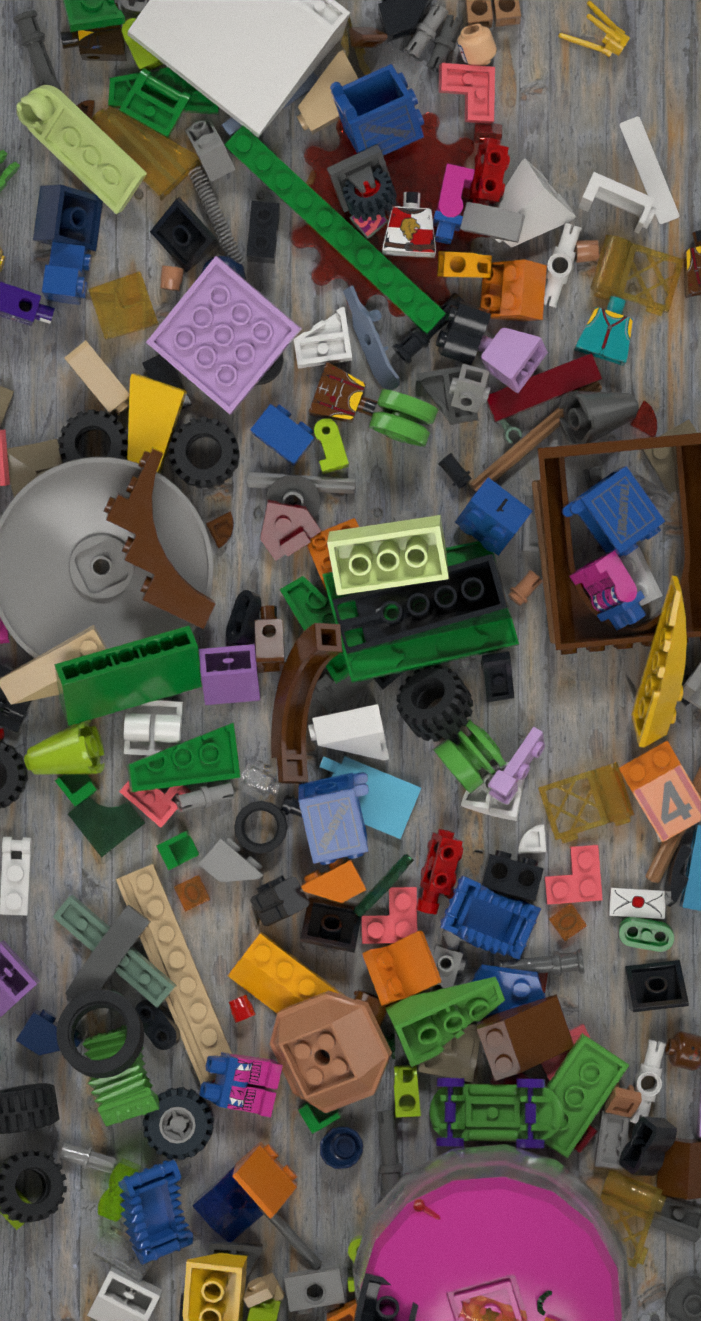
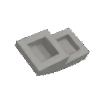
[460,202,525,243]

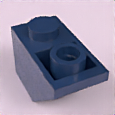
[16,1009,83,1055]

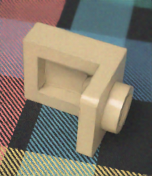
[243,1273,285,1308]

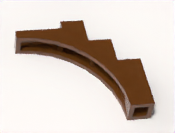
[103,447,216,629]

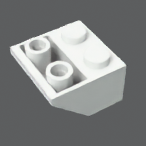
[87,1265,162,1321]

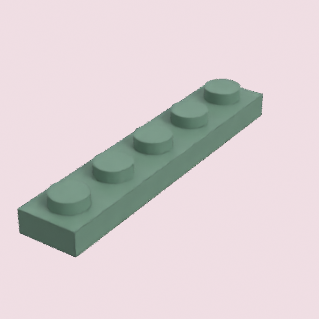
[53,895,177,1008]

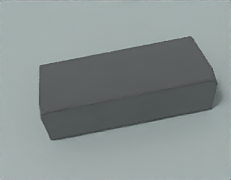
[644,1192,701,1242]

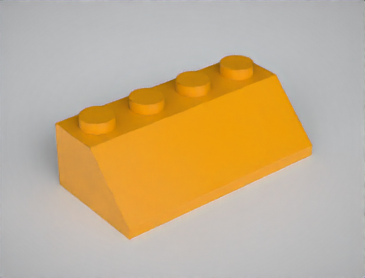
[227,932,346,1013]

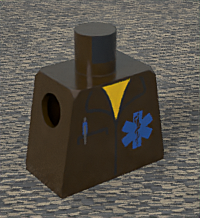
[61,3,127,61]

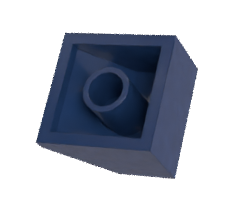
[33,184,103,252]

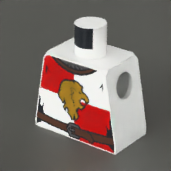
[382,192,436,258]

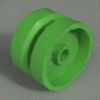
[369,389,438,447]

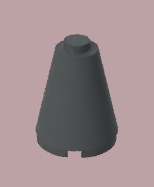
[559,391,639,444]

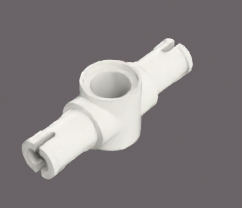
[544,223,582,308]
[630,1039,666,1123]

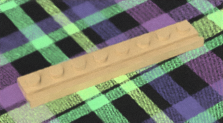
[116,863,232,1084]

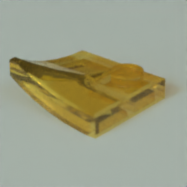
[88,271,159,340]

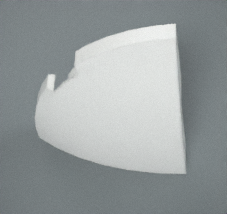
[461,762,525,821]

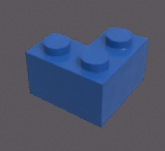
[42,242,91,305]

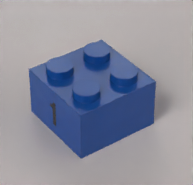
[454,477,532,556]

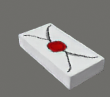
[609,887,666,919]

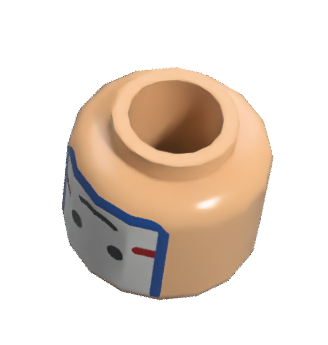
[457,24,497,66]

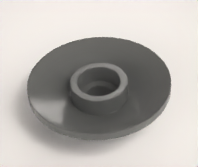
[265,475,321,519]

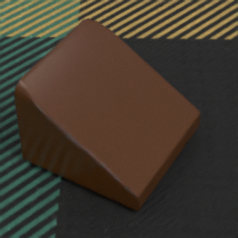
[349,27,388,48]

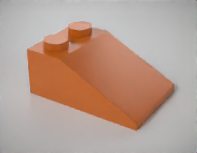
[232,1141,298,1219]

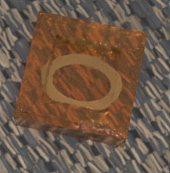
[174,875,211,912]
[548,903,587,941]

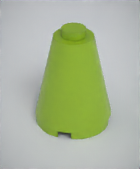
[24,720,105,775]

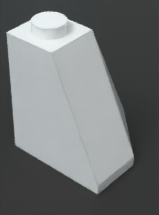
[493,159,576,248]
[308,704,389,760]

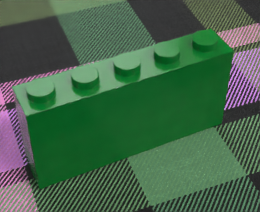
[54,626,202,726]

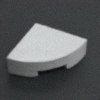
[518,824,546,854]

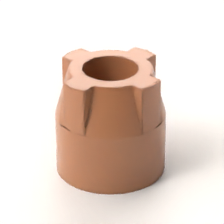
[574,240,599,263]
[160,266,184,291]

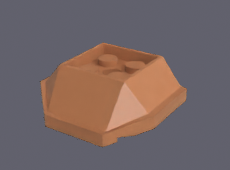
[270,990,392,1113]

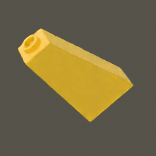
[127,373,187,473]

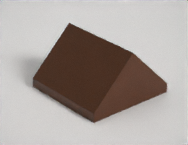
[656,1138,701,1200]

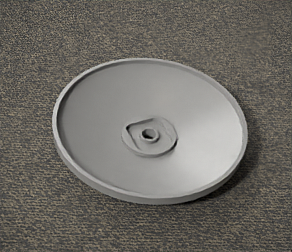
[0,457,213,658]

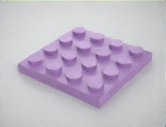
[146,256,302,414]

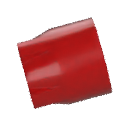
[228,995,256,1023]

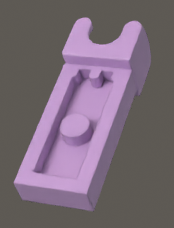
[488,727,545,805]

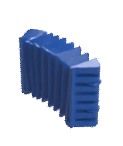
[440,875,541,960]
[118,1159,193,1265]

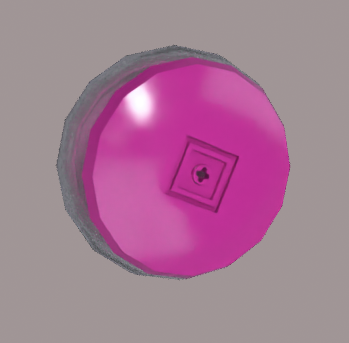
[352,1144,632,1321]

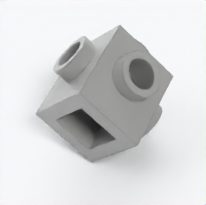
[449,364,490,413]

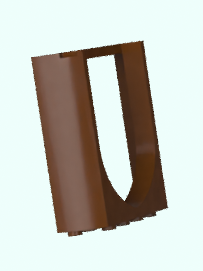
[538,433,701,655]

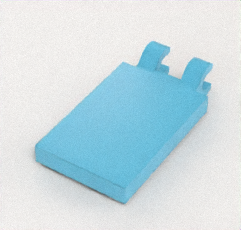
[319,756,421,839]

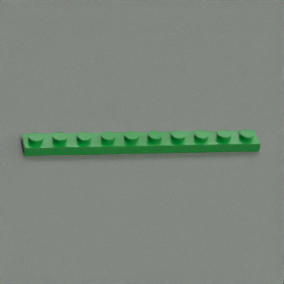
[224,125,446,335]

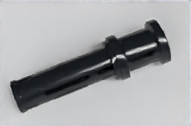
[392,292,464,364]

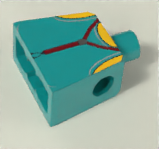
[574,296,633,366]

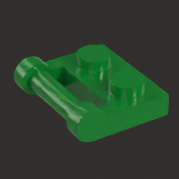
[119,68,192,139]

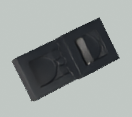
[142,354,192,410]
[664,844,692,907]

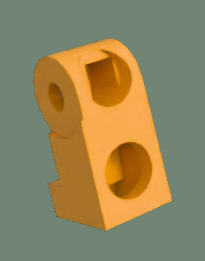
[437,251,492,278]

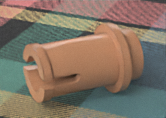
[508,570,543,606]

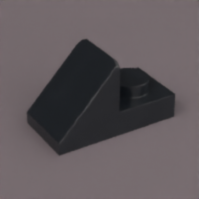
[481,651,515,702]

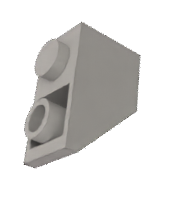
[185,118,235,182]
[199,838,264,882]

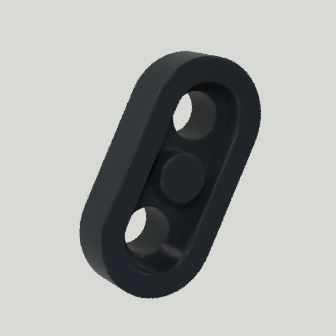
[226,590,261,646]
[135,999,180,1050]

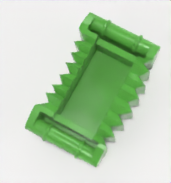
[83,1025,160,1127]

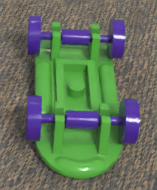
[429,1078,564,1148]

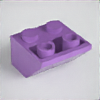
[199,644,260,705]
[0,940,41,1018]

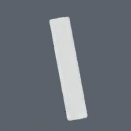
[620,116,679,224]

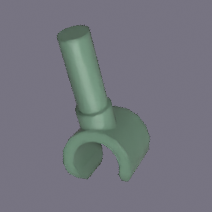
[499,419,522,443]

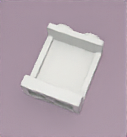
[578,172,657,234]

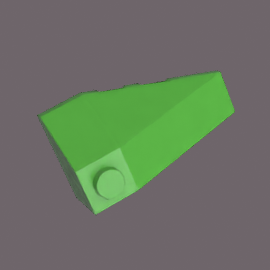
[385,977,505,1067]

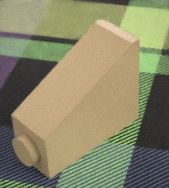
[296,50,358,135]
[64,340,129,415]

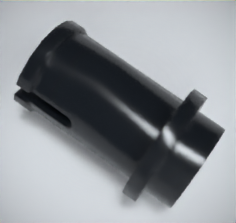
[438,453,472,489]
[281,794,302,818]

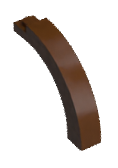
[271,623,342,784]

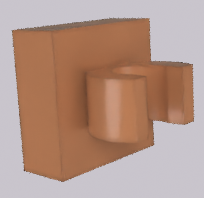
[605,1082,642,1118]

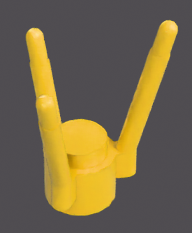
[558,1,630,57]

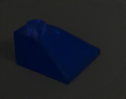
[192,1166,264,1242]

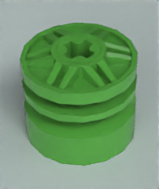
[433,719,506,794]

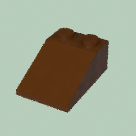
[477,994,574,1081]

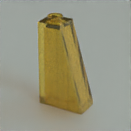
[92,106,201,201]

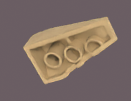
[0,625,108,705]

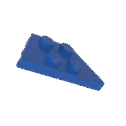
[468,964,546,1017]

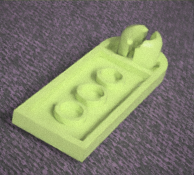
[17,85,147,214]

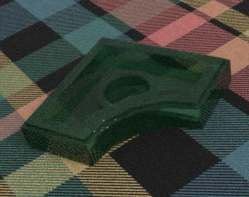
[68,797,145,858]
[354,854,414,918]

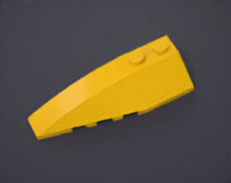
[631,576,687,747]
[183,1253,247,1321]

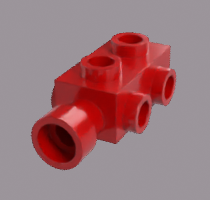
[469,138,510,206]
[416,829,463,915]

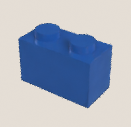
[250,404,315,467]

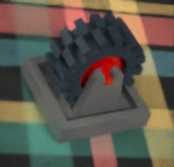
[327,144,397,221]

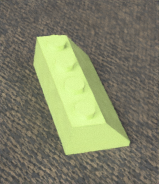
[327,515,449,595]

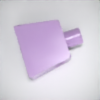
[478,328,548,393]

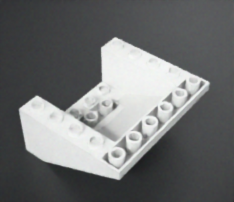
[127,0,350,138]

